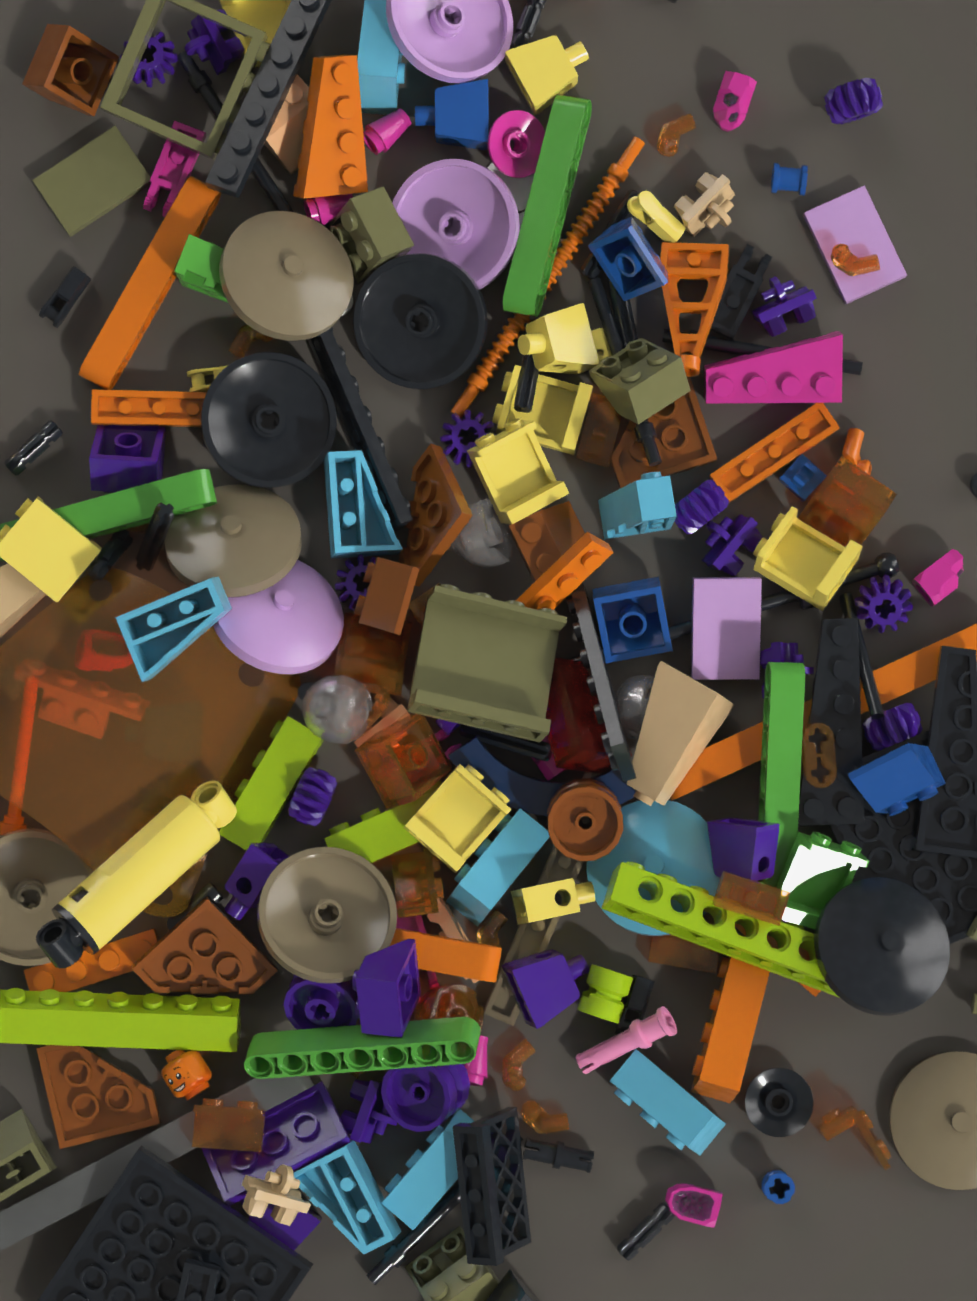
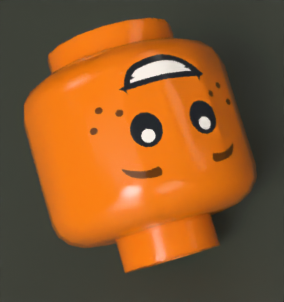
[161,1050,212,1101]

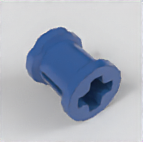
[771,163,808,196]
[761,1170,795,1204]

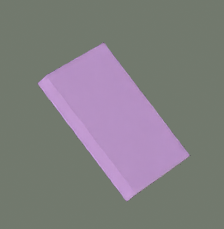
[803,185,907,305]
[691,577,762,680]

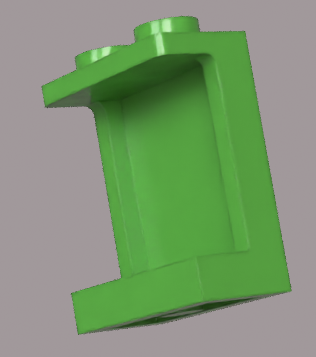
[768,832,869,929]

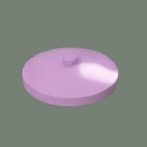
[386,0,513,83]
[392,159,520,289]
[213,560,344,674]

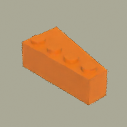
[293,55,368,199]
[691,956,770,1103]

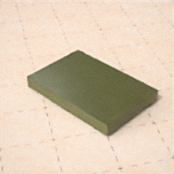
[32,125,151,237]

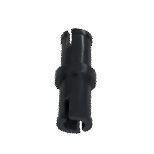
[522,1137,594,1173]

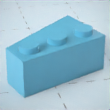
[357,0,405,115]
[598,472,676,540]
[381,1109,474,1230]

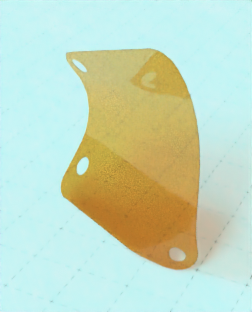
[0,569,301,918]

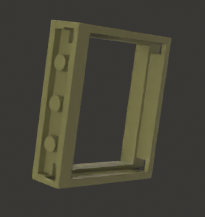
[100,0,270,160]

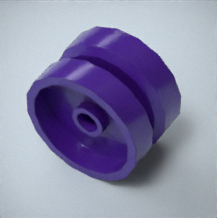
[283,975,358,1030]
[381,1064,470,1132]

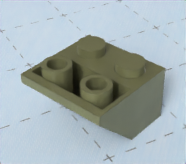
[328,186,414,284]
[589,338,691,424]
[0,1108,57,1202]
[405,1226,500,1301]

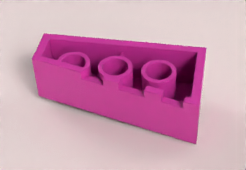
[704,331,843,404]

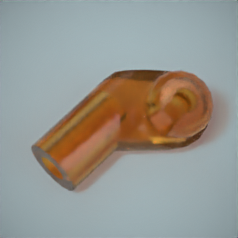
[831,244,880,276]
[502,1038,536,1091]
[521,1100,569,1134]

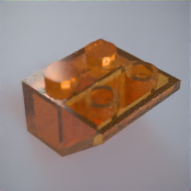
[798,456,897,547]
[334,613,412,696]

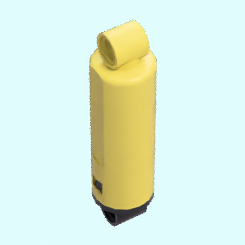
[36,780,237,969]

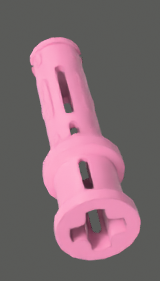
[576,1006,677,1074]

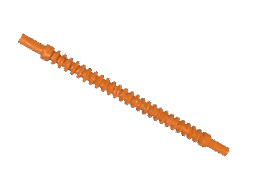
[450,136,645,419]

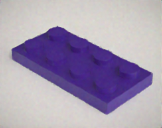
[201,1081,351,1206]

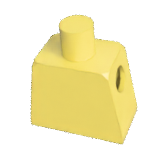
[505,35,589,116]
[518,303,599,374]
[511,878,595,925]

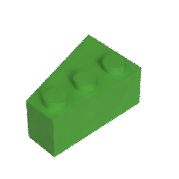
[174,234,228,303]

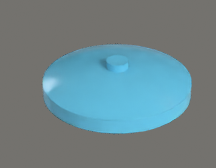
[587,800,723,936]

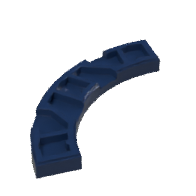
[448,736,636,816]

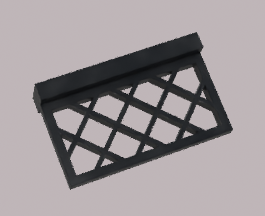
[453,1107,531,1266]

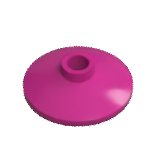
[488,110,545,178]

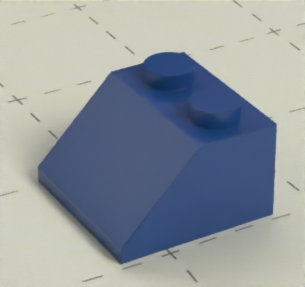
[588,216,668,301]
[592,576,673,663]
[848,743,946,816]

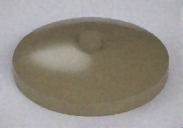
[219,211,353,341]
[165,484,302,597]
[0,829,94,966]
[257,847,397,983]
[889,1051,977,1190]

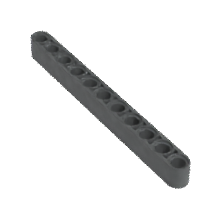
[0,1075,314,1251]

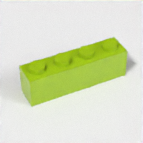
[219,716,325,851]
[324,780,442,864]

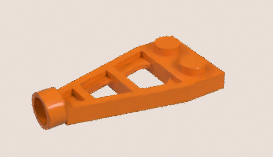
[660,242,729,377]

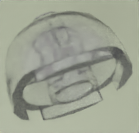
[451,498,512,568]
[613,674,655,741]
[302,675,373,744]

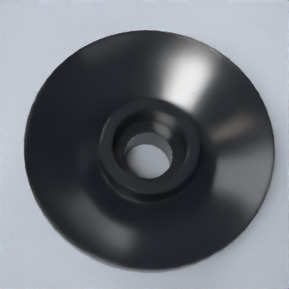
[745,1068,814,1137]

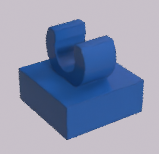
[779,454,827,502]

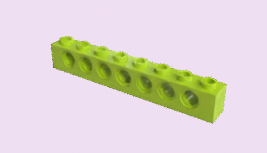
[601,862,840,998]

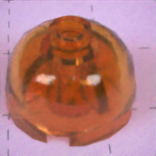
[415,983,484,1033]

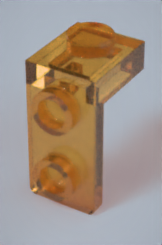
[816,1105,892,1171]

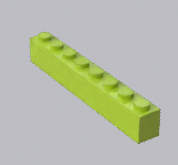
[0,988,241,1052]

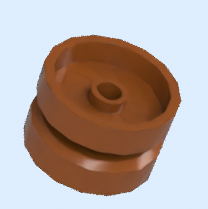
[547,778,623,861]

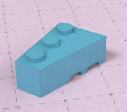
[324,450,403,558]
[115,577,232,682]
[446,809,550,927]
[610,1049,726,1155]
[293,1140,401,1254]

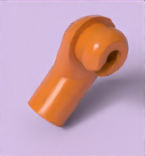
[842,428,872,479]

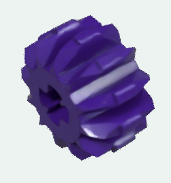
[120,31,178,88]
[824,78,883,125]
[440,410,497,468]
[674,480,729,534]
[334,555,376,611]
[854,574,913,634]
[862,702,923,751]
[288,767,337,827]

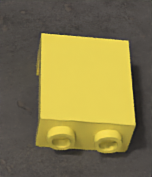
[219,0,291,68]
[492,364,593,455]
[467,417,569,525]
[0,496,102,603]
[753,506,863,611]
[403,764,511,873]

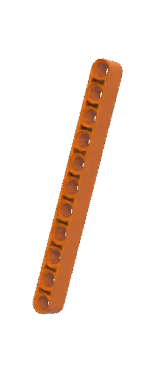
[670,624,977,801]

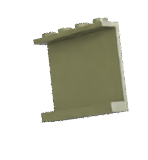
[407,584,567,742]

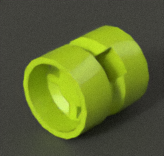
[577,964,634,1024]

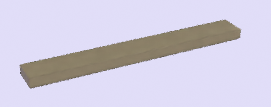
[482,762,609,1026]

